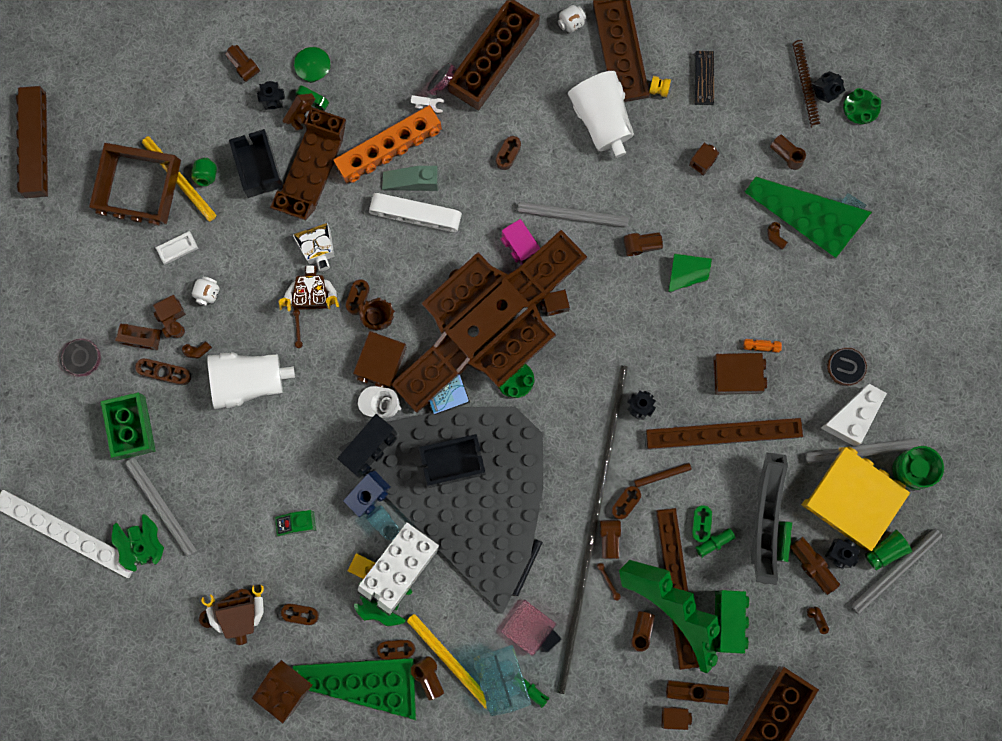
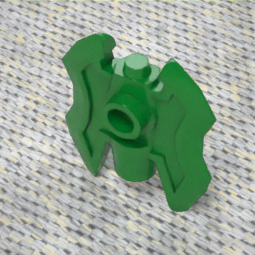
[111,514,164,572]
[354,581,412,626]

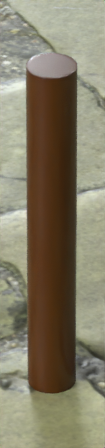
[634,463,692,488]

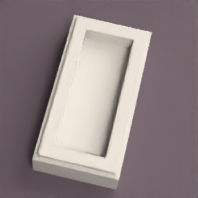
[155,231,199,265]

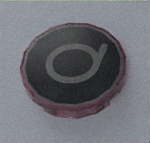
[427,63,456,96]
[61,339,101,377]

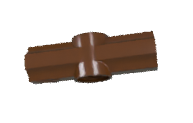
[790,537,840,595]
[666,680,729,705]

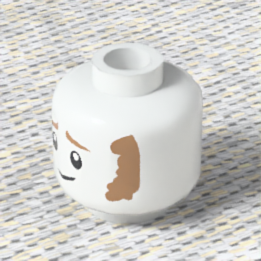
[558,5,586,33]
[191,276,220,306]

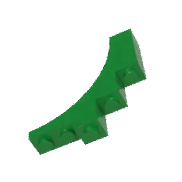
[619,560,720,673]

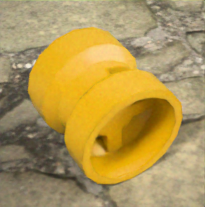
[649,76,671,98]

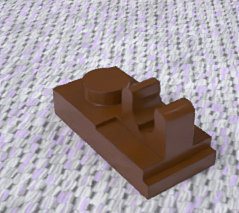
[283,93,315,130]

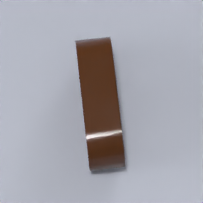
[496,136,521,170]
[346,279,370,315]
[612,486,641,520]
[281,604,319,625]
[377,640,416,660]

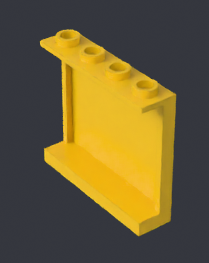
[801,446,910,551]

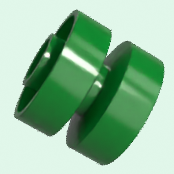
[892,446,944,491]

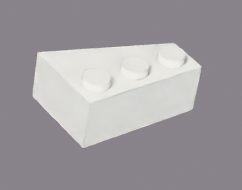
[821,384,887,446]

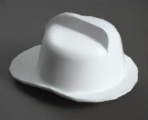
[358,386,401,418]

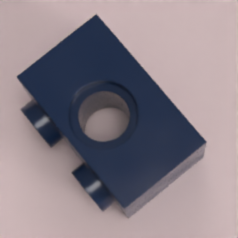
[343,471,391,517]

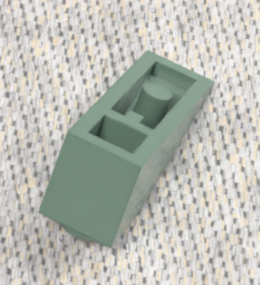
[382,166,439,191]

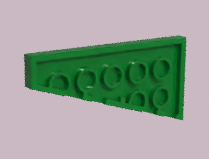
[745,176,872,258]
[293,658,416,720]

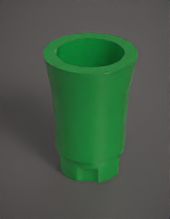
[865,529,912,571]

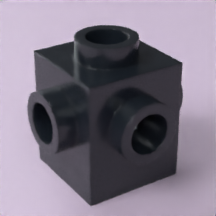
[812,71,845,103]
[257,81,285,110]
[627,390,656,420]
[825,538,860,570]

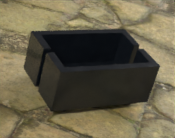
[229,129,283,198]
[337,414,397,479]
[419,434,486,488]

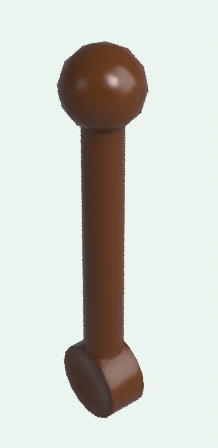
[293,309,303,349]
[597,563,621,601]

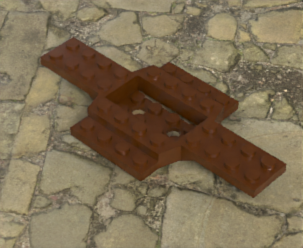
[391,230,587,413]

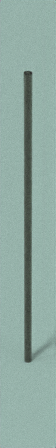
[557,365,628,694]

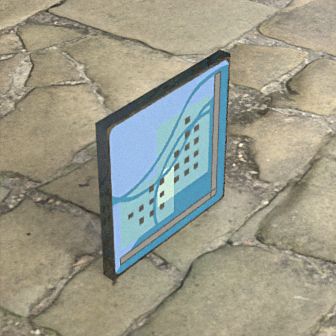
[429,374,470,415]

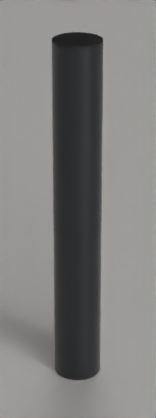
[513,539,543,596]

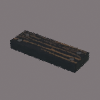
[695,51,714,105]

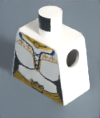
[293,223,334,271]

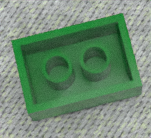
[101,392,156,460]
[714,590,749,654]

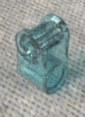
[366,504,401,542]

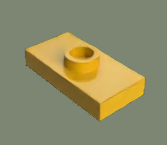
[347,553,375,579]

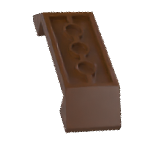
[270,107,346,221]

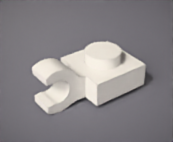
[411,95,444,113]

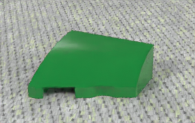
[668,254,712,292]

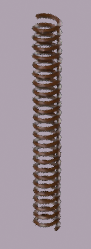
[792,40,821,128]

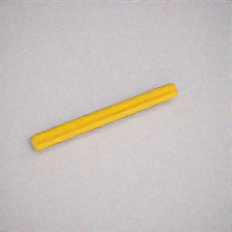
[142,136,216,221]
[407,614,493,709]

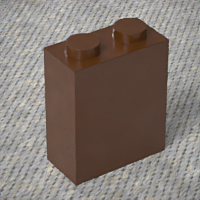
[353,331,407,389]
[713,353,767,395]

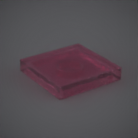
[501,600,557,656]

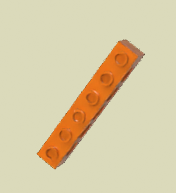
[333,105,442,184]

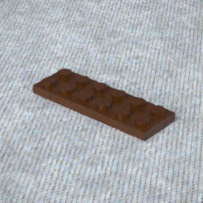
[593,0,650,102]

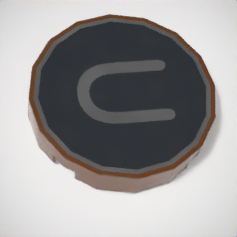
[827,348,867,386]

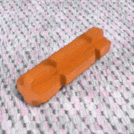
[743,339,782,352]

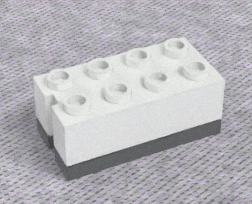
[358,523,439,616]

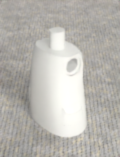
[568,71,634,158]
[208,352,295,409]

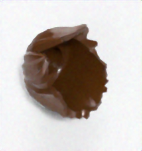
[358,297,395,331]

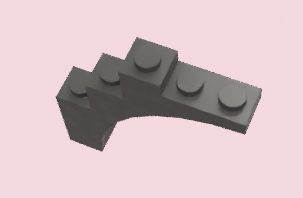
[750,452,788,585]

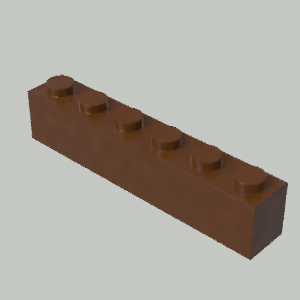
[16,86,48,198]

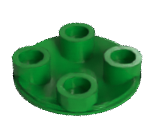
[294,47,331,83]
[843,88,881,124]
[499,364,535,398]

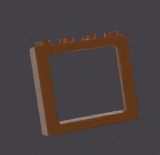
[89,143,181,226]

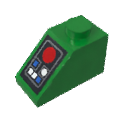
[275,510,316,537]

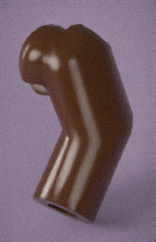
[767,222,788,250]
[182,341,212,359]
[807,606,829,634]

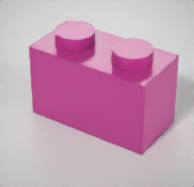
[501,219,540,265]

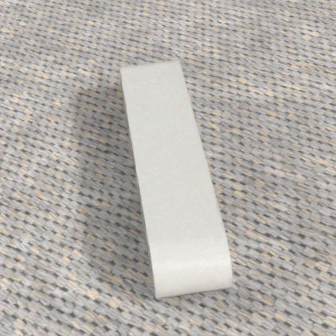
[369,193,462,232]

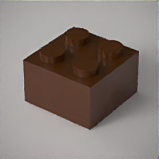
[252,660,312,724]

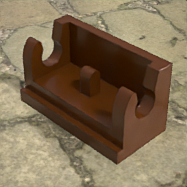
[115,323,162,351]

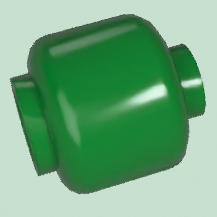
[191,158,217,187]

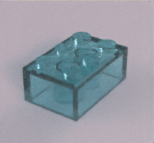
[472,645,532,716]

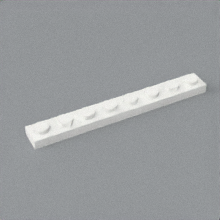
[0,490,137,578]

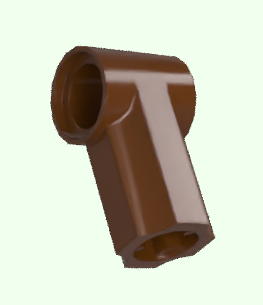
[225,45,260,82]
[770,134,806,170]
[623,232,663,256]
[600,520,621,559]
[630,611,655,652]
[411,656,444,701]

